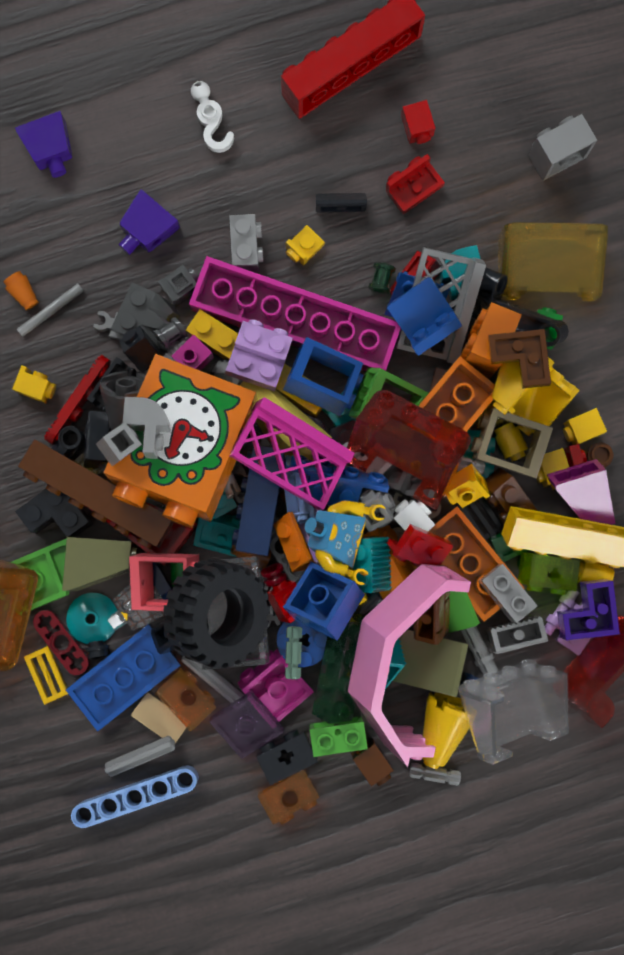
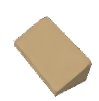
[131,692,190,744]

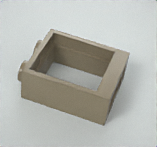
[471,408,553,478]

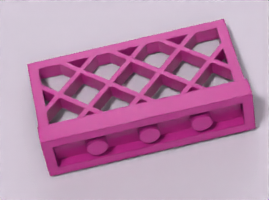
[229,397,355,510]

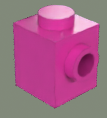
[171,335,214,371]

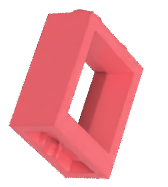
[129,553,199,611]

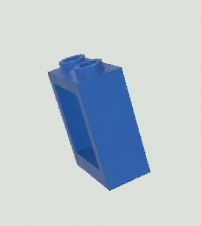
[283,337,363,416]

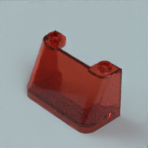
[555,616,624,728]

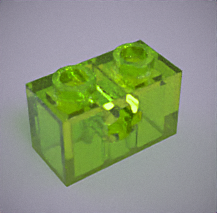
[518,552,580,595]

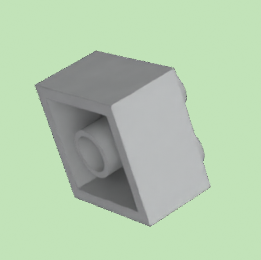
[528,114,597,181]

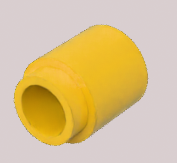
[494,422,529,462]
[573,559,614,583]

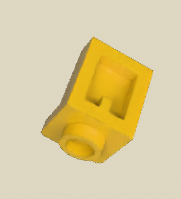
[285,225,325,266]

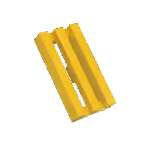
[24,646,68,705]

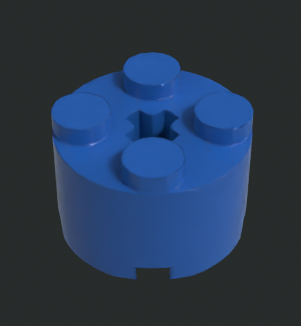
[277,620,330,667]

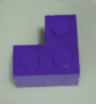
[557,579,620,641]

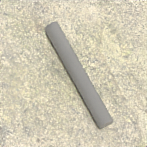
[17,283,84,337]

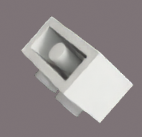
[393,499,435,531]

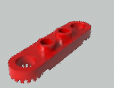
[44,355,111,445]

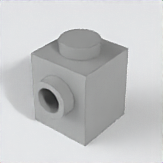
[96,422,142,466]

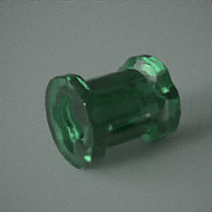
[368,262,396,294]

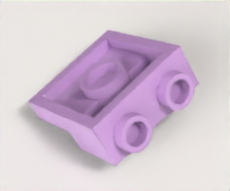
[225,320,293,392]

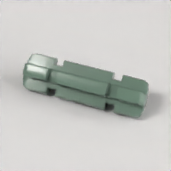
[285,626,302,679]

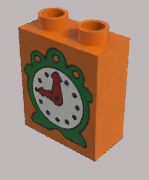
[104,354,258,528]

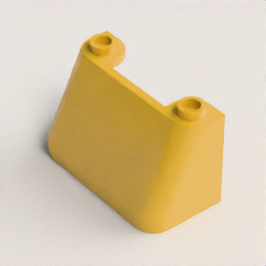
[492,357,579,436]

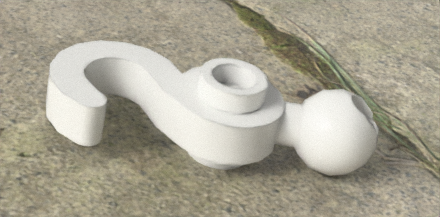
[190,81,234,153]

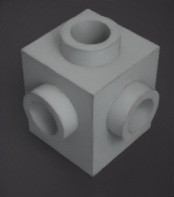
[358,489,396,532]

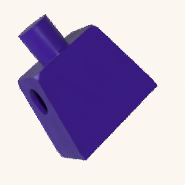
[15,111,72,178]
[118,189,180,255]

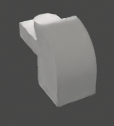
[123,397,171,459]

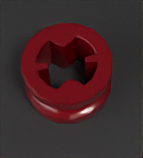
[260,563,287,586]

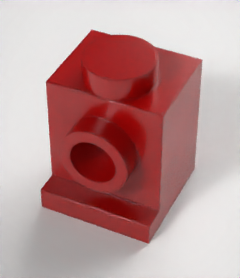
[267,580,297,623]

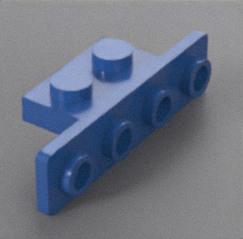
[284,455,389,505]

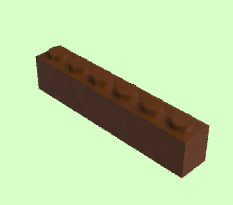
[18,439,175,550]

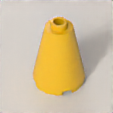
[422,692,479,769]

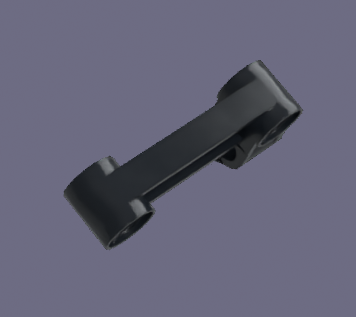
[472,268,569,347]

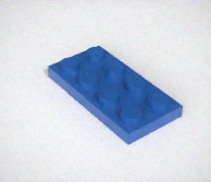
[66,624,181,732]

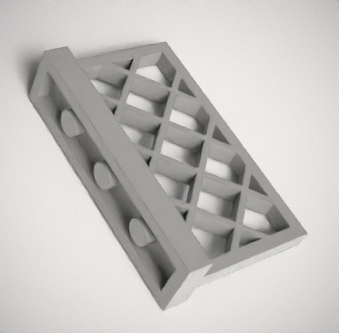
[396,247,486,364]

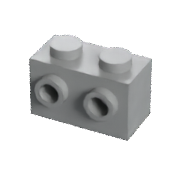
[229,214,263,272]

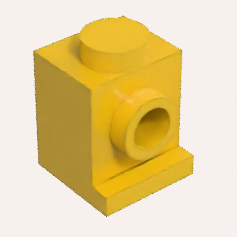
[12,365,56,404]
[445,464,490,508]

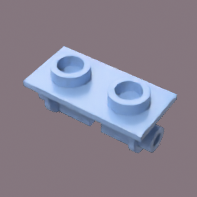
[284,471,315,524]

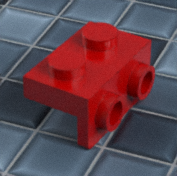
[386,154,445,215]
[387,524,453,567]

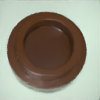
[587,442,614,468]

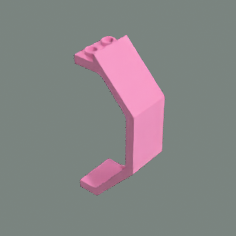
[348,564,471,767]

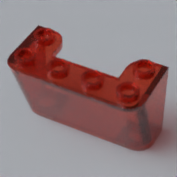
[347,390,471,510]

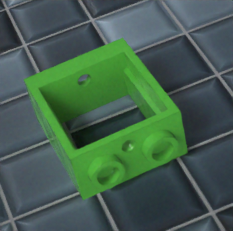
[349,368,429,441]
[310,716,368,757]

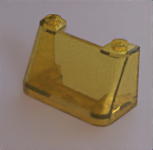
[498,222,608,301]

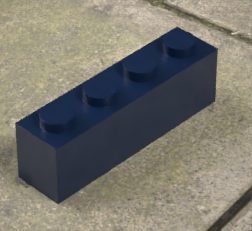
[232,446,286,557]

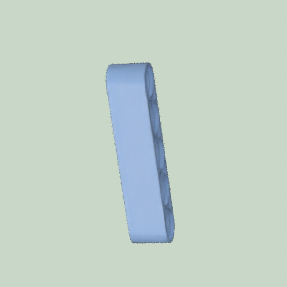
[71,765,199,828]

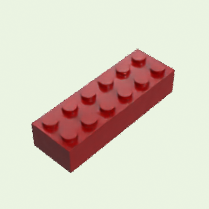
[281,0,425,119]

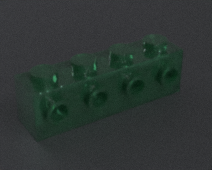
[312,612,365,724]

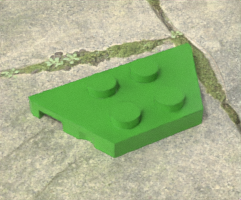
[0,538,69,615]

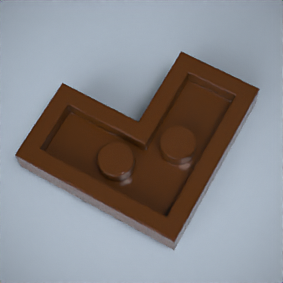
[488,329,551,389]

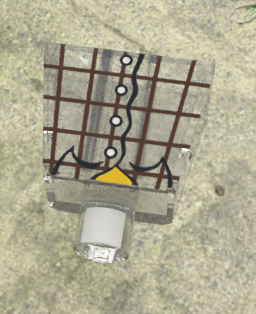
[107,584,166,631]

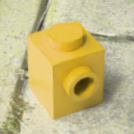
[536,448,569,490]

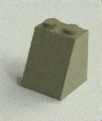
[62,537,142,591]
[393,630,468,697]

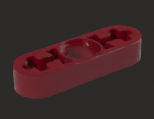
[33,610,90,675]

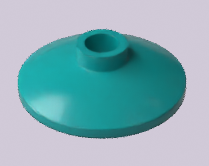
[66,593,119,644]

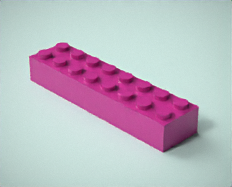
[189,256,401,371]

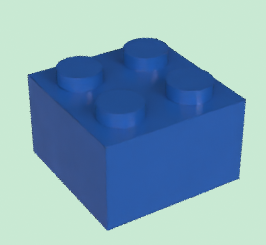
[283,562,365,641]

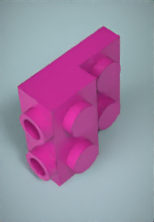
[238,649,314,726]

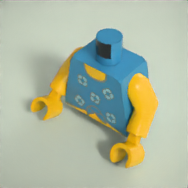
[304,500,386,586]

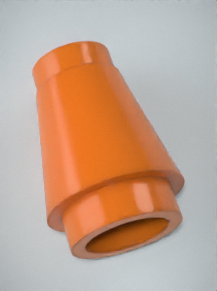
[3,271,39,311]

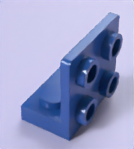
[387,277,462,356]

